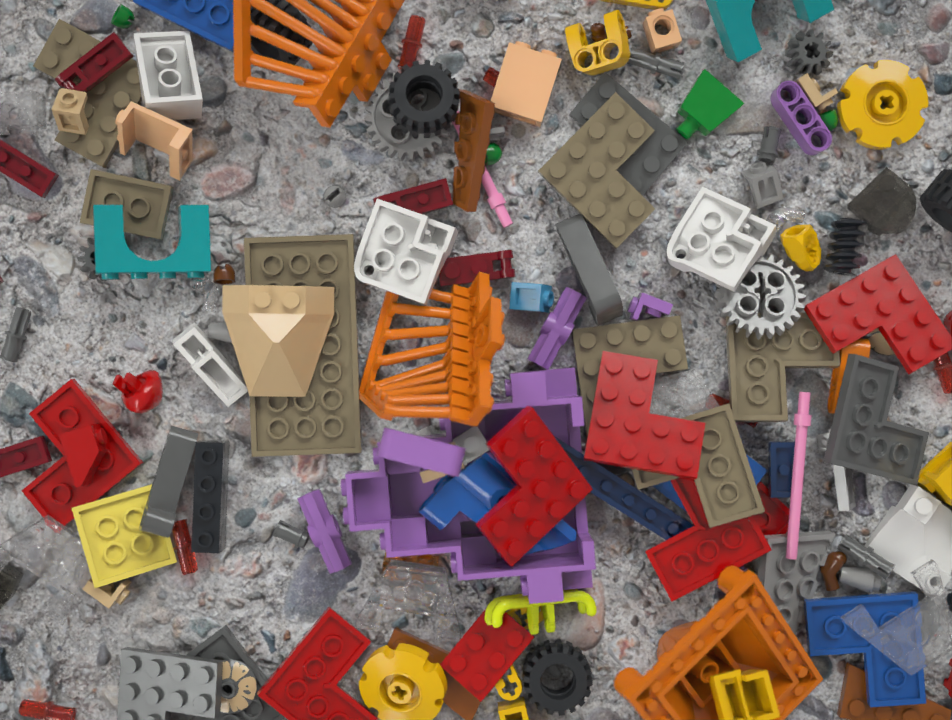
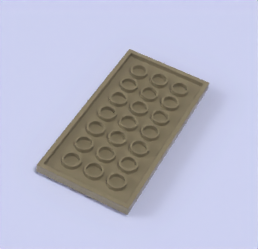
[244,234,362,457]

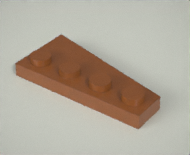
[453,89,495,212]
[387,627,480,720]
[837,662,952,720]

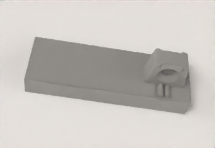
[816,429,856,511]

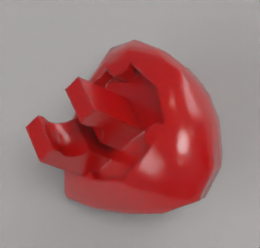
[112,370,163,414]

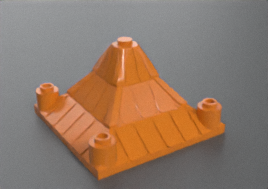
[614,566,823,720]

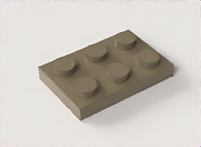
[80,169,174,240]

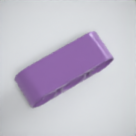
[770,81,832,155]
[377,427,466,477]

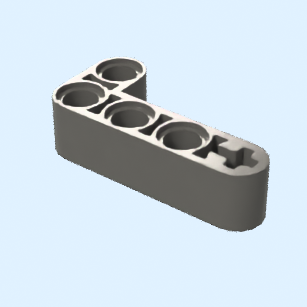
[555,214,623,326]
[139,425,198,538]

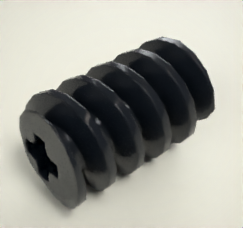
[824,218,868,277]

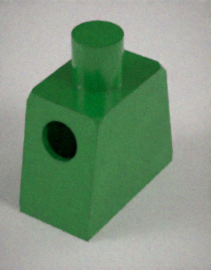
[676,69,744,140]

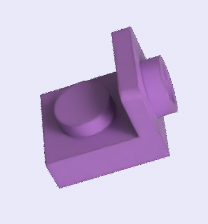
[627,293,673,321]

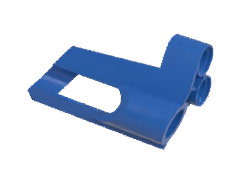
[418,452,576,556]

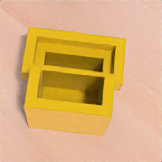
[917,442,952,506]
[709,669,780,720]

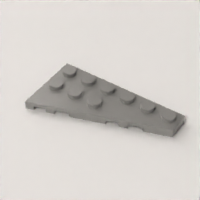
[758,531,836,639]

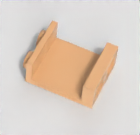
[491,41,562,127]
[115,101,193,181]

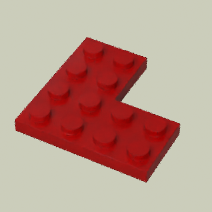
[804,254,952,375]
[584,351,705,480]
[21,379,143,533]
[475,405,593,567]
[645,477,772,602]
[257,606,377,720]

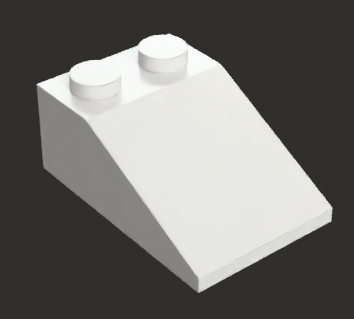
[133,31,203,120]

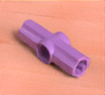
[527,287,587,370]
[297,488,352,574]

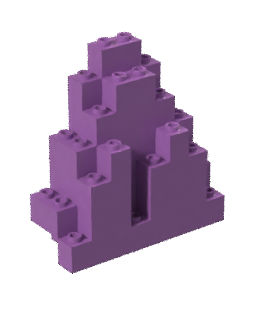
[341,367,596,604]

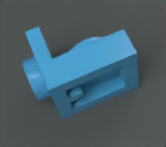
[509,282,554,313]

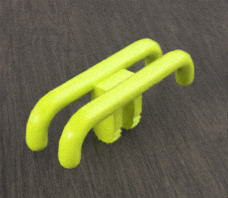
[485,589,597,635]

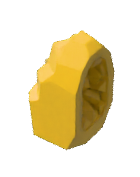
[780,225,821,272]

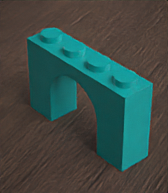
[706,0,834,63]
[93,205,211,280]

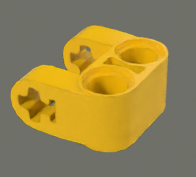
[565,10,630,76]

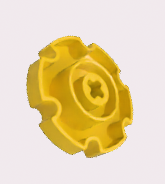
[837,60,929,150]
[359,643,447,720]

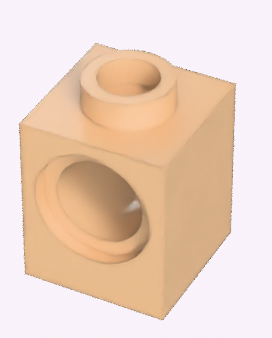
[642,8,682,54]

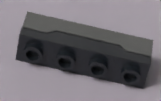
[191,440,230,554]

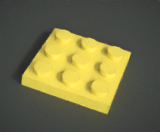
[72,484,177,588]

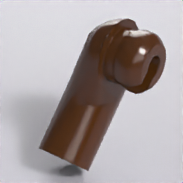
[820,551,847,591]

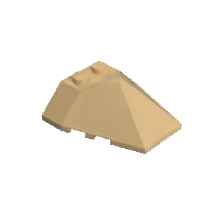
[222,285,334,397]

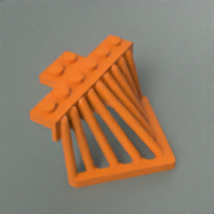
[233,0,405,128]
[359,272,505,427]

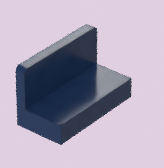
[768,440,795,498]

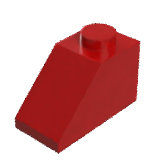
[59,423,108,488]

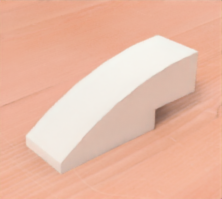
[173,322,248,407]

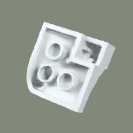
[667,187,776,292]
[354,199,459,305]
[864,484,952,594]

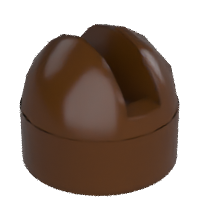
[213,264,236,285]

